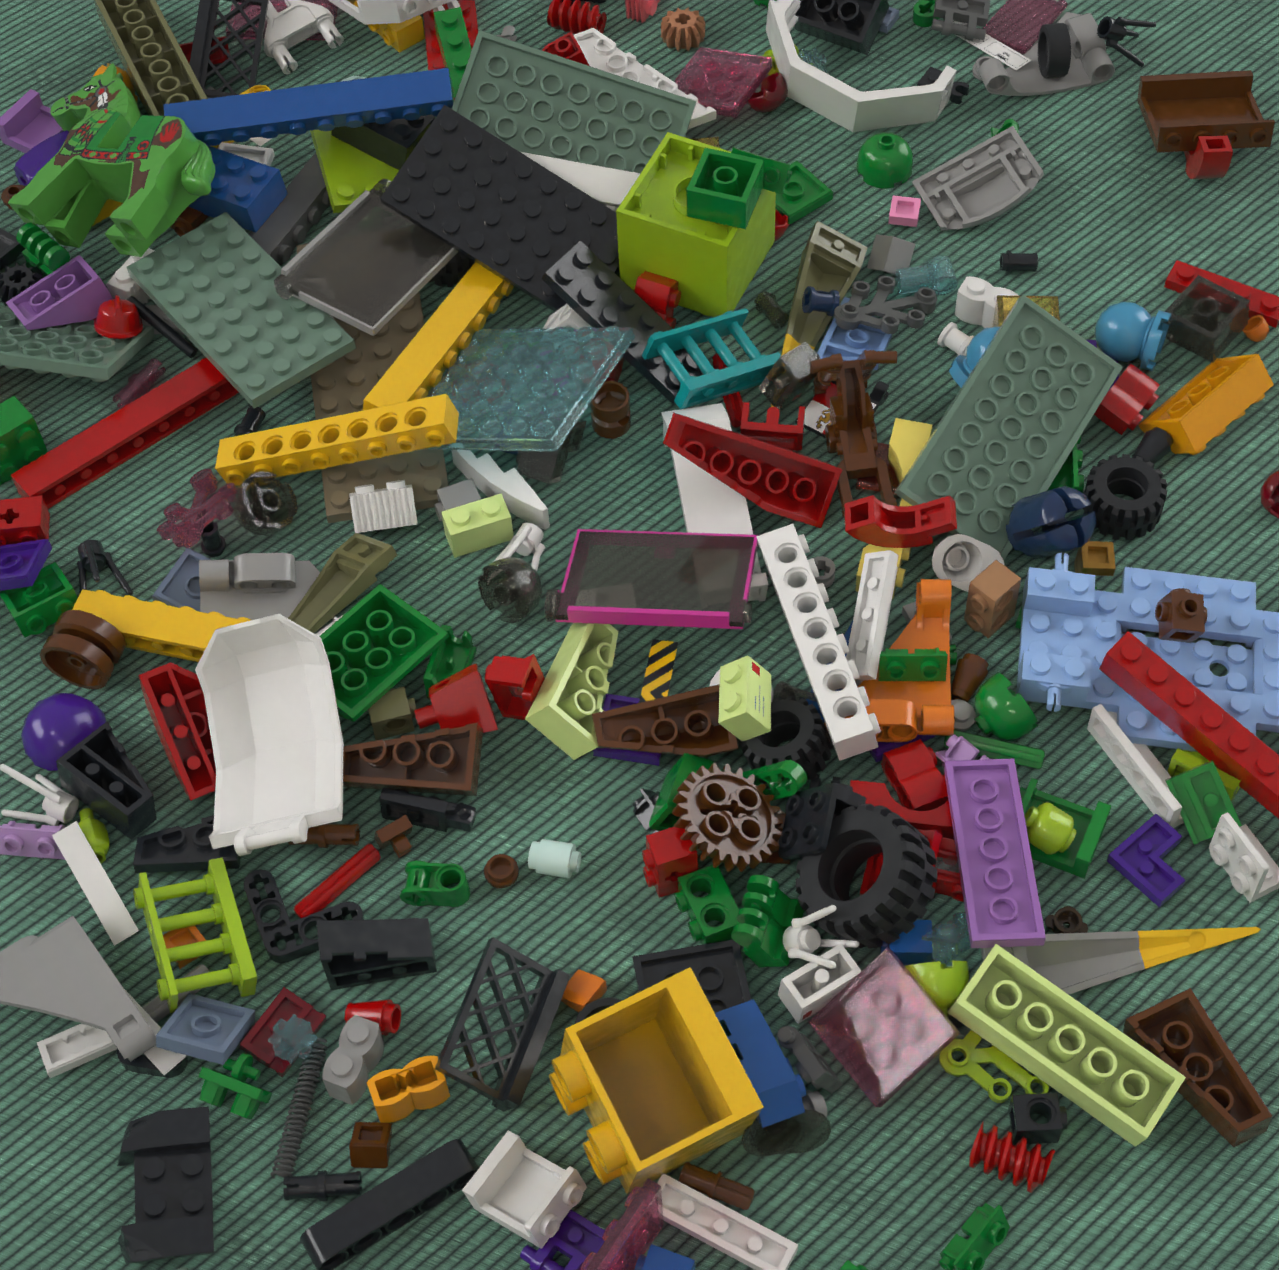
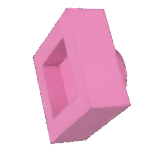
[888,195,921,227]

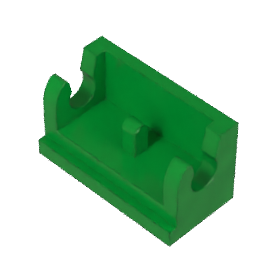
[423,625,477,698]

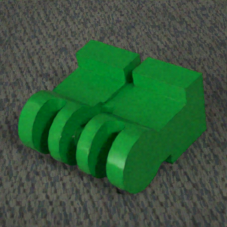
[16,223,70,277]
[731,875,804,968]

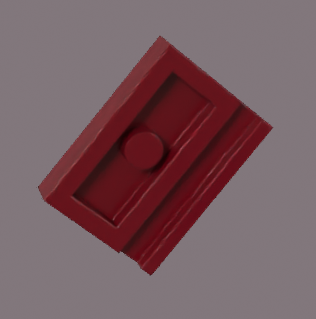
[240,987,326,1078]

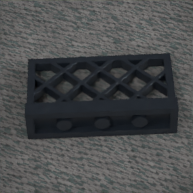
[189,0,269,98]
[434,937,571,1112]

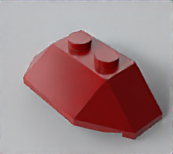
[138,662,216,801]

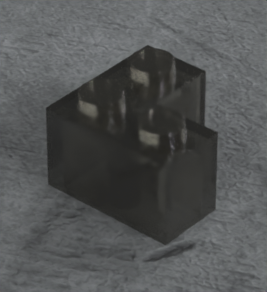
[516,410,587,484]

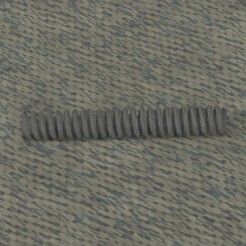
[270,1038,328,1179]

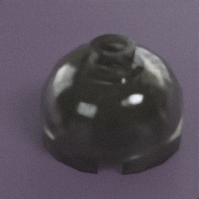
[232,471,298,536]
[478,557,542,624]

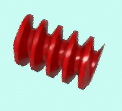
[547,0,607,34]
[969,1122,1055,1193]

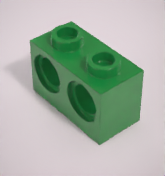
[674,865,739,944]

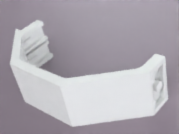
[766,0,957,132]

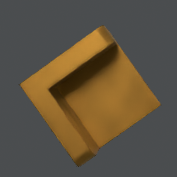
[1074,541,1116,576]

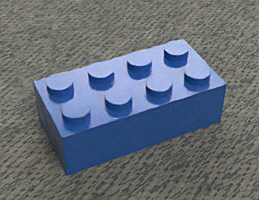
[189,145,288,233]

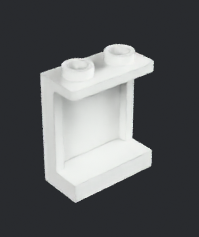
[462,1130,587,1249]

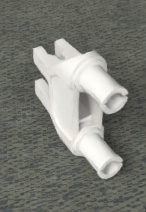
[260,0,344,74]

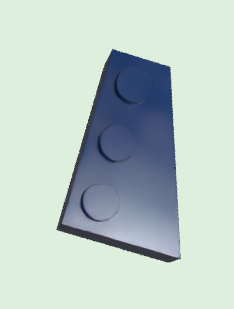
[715,999,807,1128]

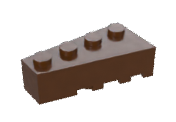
[343,723,483,796]
[1123,988,1272,1147]

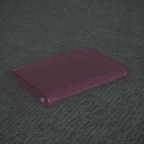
[982,0,1067,54]

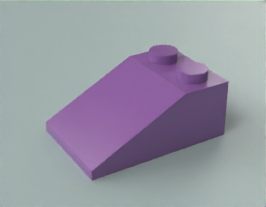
[6,255,113,330]

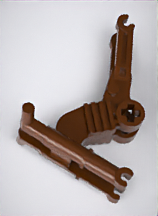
[809,350,897,520]

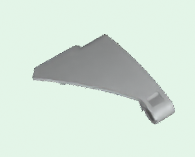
[199,553,320,620]
[0,915,156,1062]

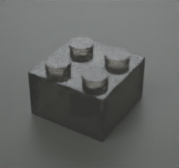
[1164,275,1250,363]

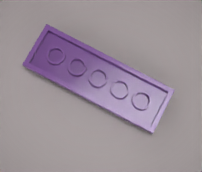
[944,758,1046,948]

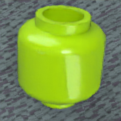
[1024,802,1076,855]

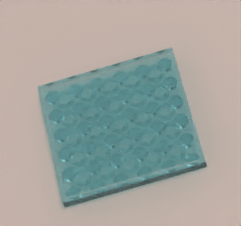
[425,326,635,451]

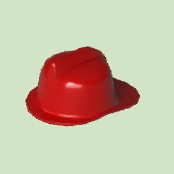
[94,295,143,339]

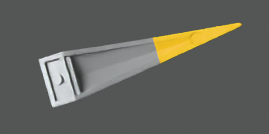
[981,927,1261,995]

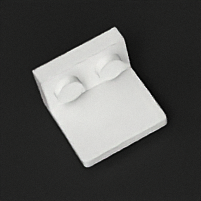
[1209,812,1279,903]

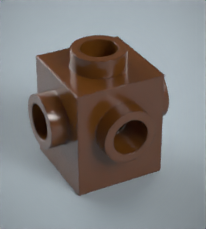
[1155,588,1207,643]

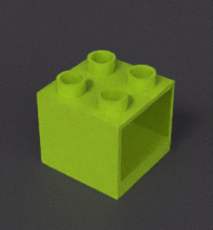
[616,132,776,317]

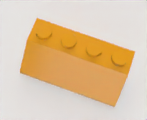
[1139,354,1274,455]

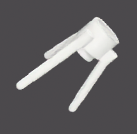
[478,522,545,587]
[0,764,79,826]
[783,905,859,969]

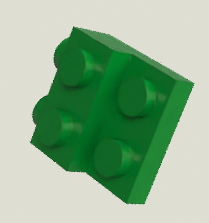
[0,562,78,638]

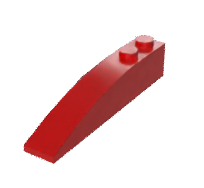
[663,412,842,528]

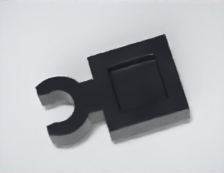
[917,66,969,104]

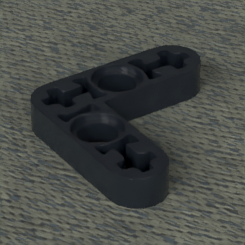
[244,869,365,963]

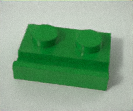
[1165,760,1242,845]

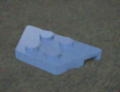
[814,297,892,370]

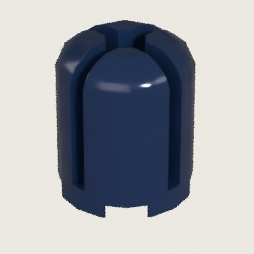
[1006,486,1096,559]

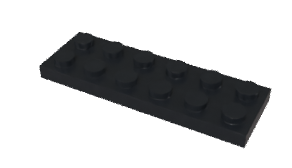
[541,240,703,404]

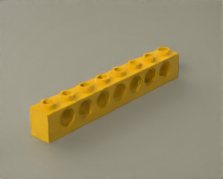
[215,394,459,487]

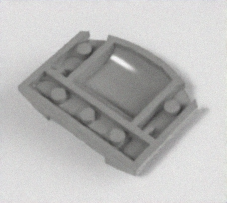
[912,126,1044,231]

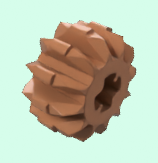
[661,7,705,52]

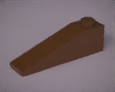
[592,684,739,757]

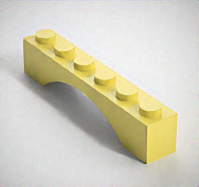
[856,418,932,599]

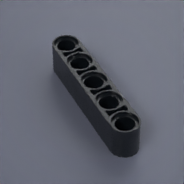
[300,1139,479,1270]

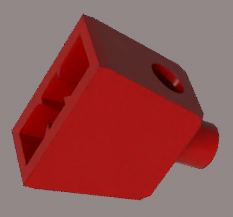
[414,663,498,733]

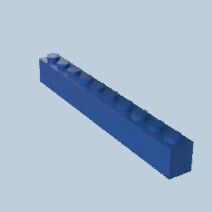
[163,68,454,146]

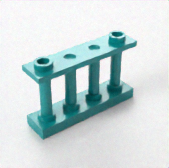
[642,308,785,410]

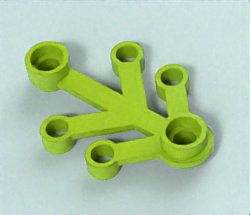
[939,1030,1049,1103]

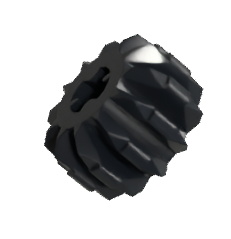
[0,262,44,306]

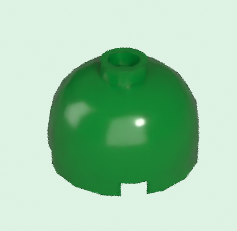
[857,132,913,189]
[974,672,1038,741]

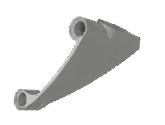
[978,12,1115,96]

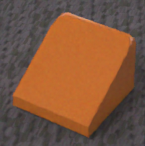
[561,969,607,1013]

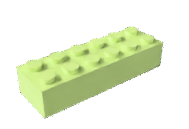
[948,944,1186,1147]

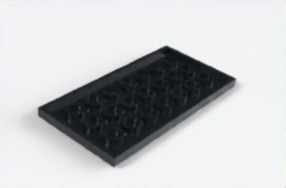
[380,105,619,312]

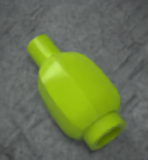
[78,808,110,864]

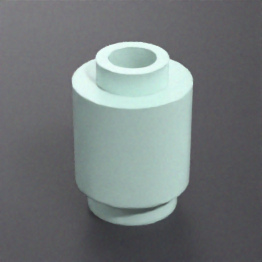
[528,839,581,878]

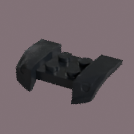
[117,1106,214,1264]

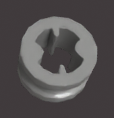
[813,556,835,588]

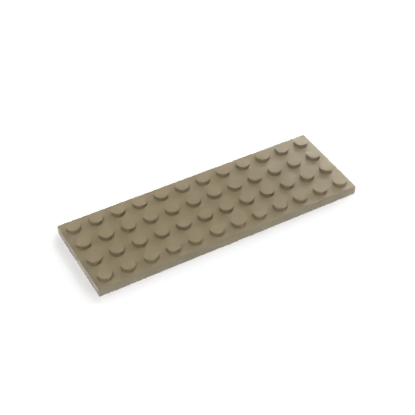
[296,229,449,523]

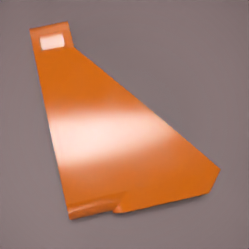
[824,579,954,742]

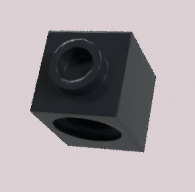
[1008,1093,1067,1145]

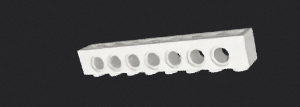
[756,524,881,761]

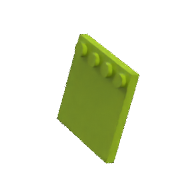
[310,130,399,213]

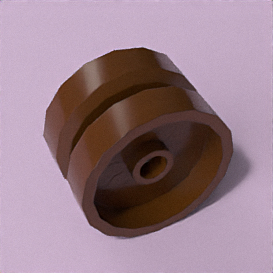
[40,610,127,689]

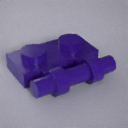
[520,1210,620,1270]

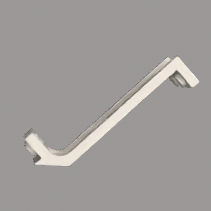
[661,403,768,611]

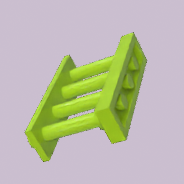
[133,857,257,1013]

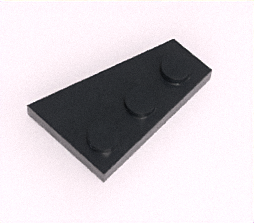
[133,815,241,873]

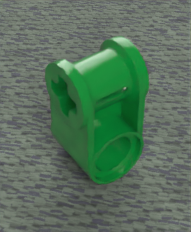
[400,861,470,907]

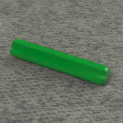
[944,730,1045,769]

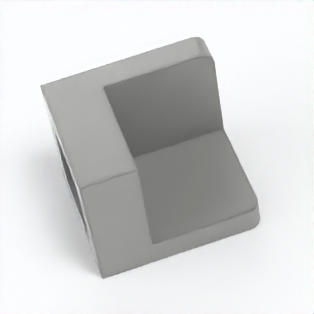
[867,234,915,277]

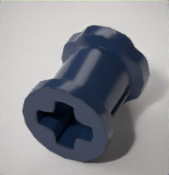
[802,286,840,316]

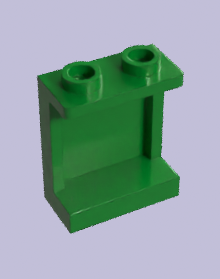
[1020,778,1111,879]

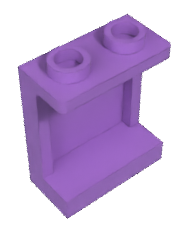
[0,89,63,153]

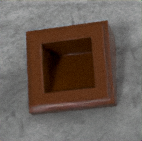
[349,1122,392,1168]

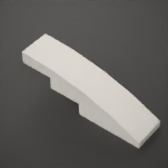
[450,439,550,530]

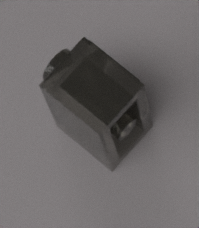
[758,341,820,410]

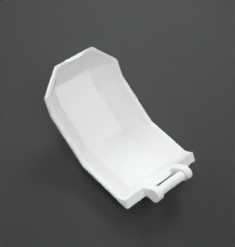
[195,614,344,856]

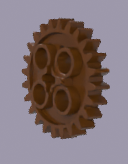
[672,763,783,872]

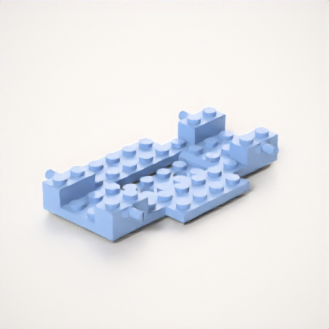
[1016,553,1279,752]

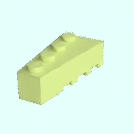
[525,623,619,760]

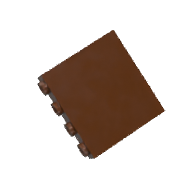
[1137,70,1275,153]

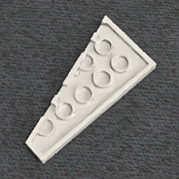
[574,28,716,129]

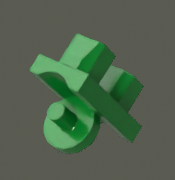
[198,1053,272,1120]

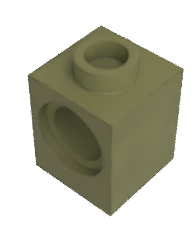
[368,687,416,740]

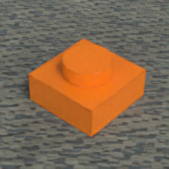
[163,926,206,969]

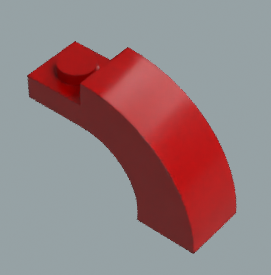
[1184,135,1233,179]
[844,495,957,548]

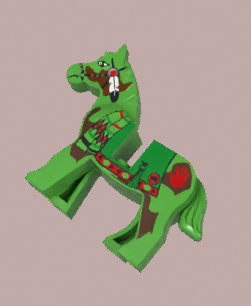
[8,63,216,257]

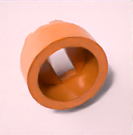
[1242,315,1270,342]

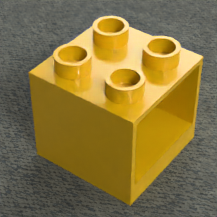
[549,967,764,1194]

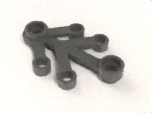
[834,276,937,334]

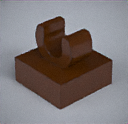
[374,815,413,858]

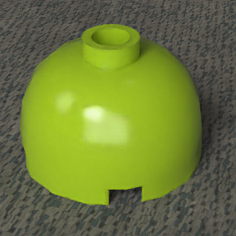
[895,960,970,1018]

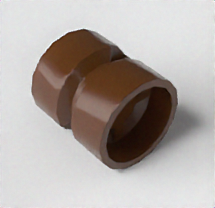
[590,381,631,439]

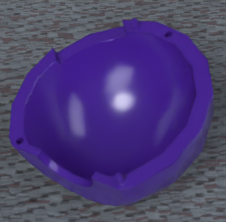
[21,693,106,771]

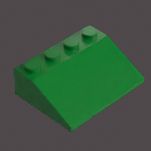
[319,584,449,722]

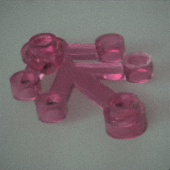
[157,468,239,548]

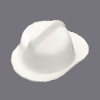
[932,534,1004,592]

